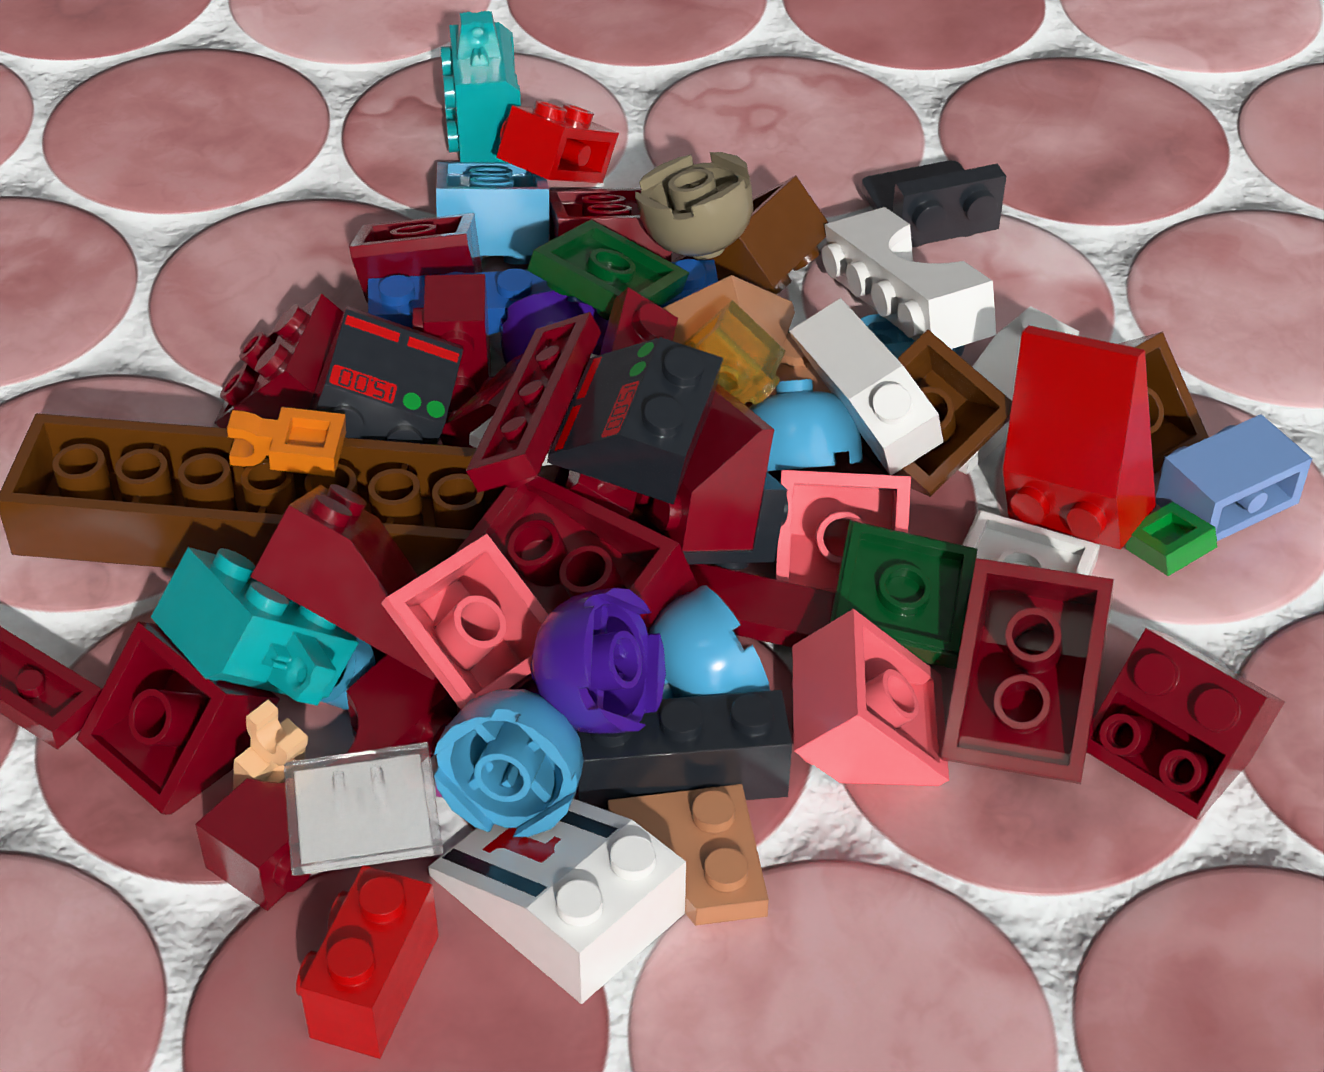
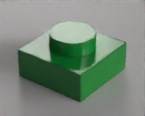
[1126,502,1218,576]

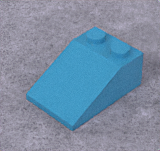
[436,162,549,264]

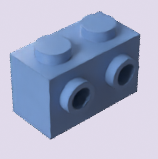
[1155,414,1312,541]

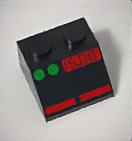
[308,306,463,445]
[547,337,723,505]

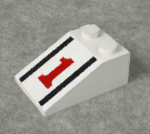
[428,799,686,1004]

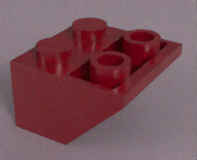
[214,293,343,428]
[1087,628,1285,820]

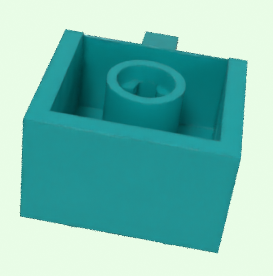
[441,11,521,162]
[151,547,359,706]

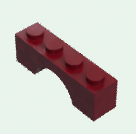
[195,655,458,911]

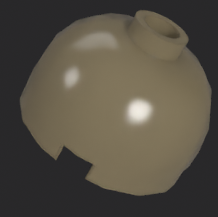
[635,152,753,260]

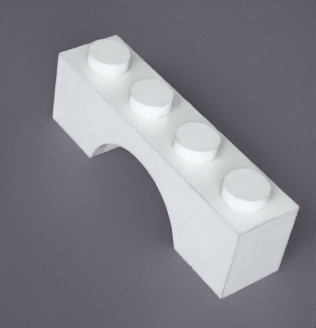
[822,207,996,349]

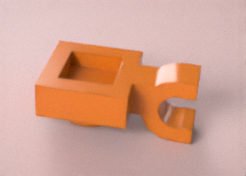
[227,407,346,477]

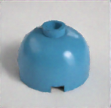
[749,379,863,471]
[648,585,770,699]
[434,689,584,837]

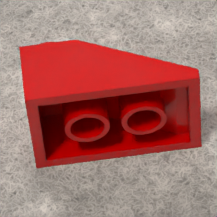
[1003,325,1156,550]

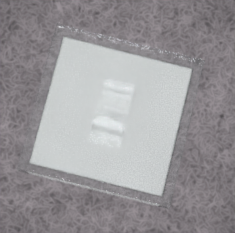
[284,742,443,876]

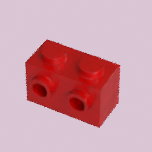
[496,100,619,183]
[296,865,439,1059]

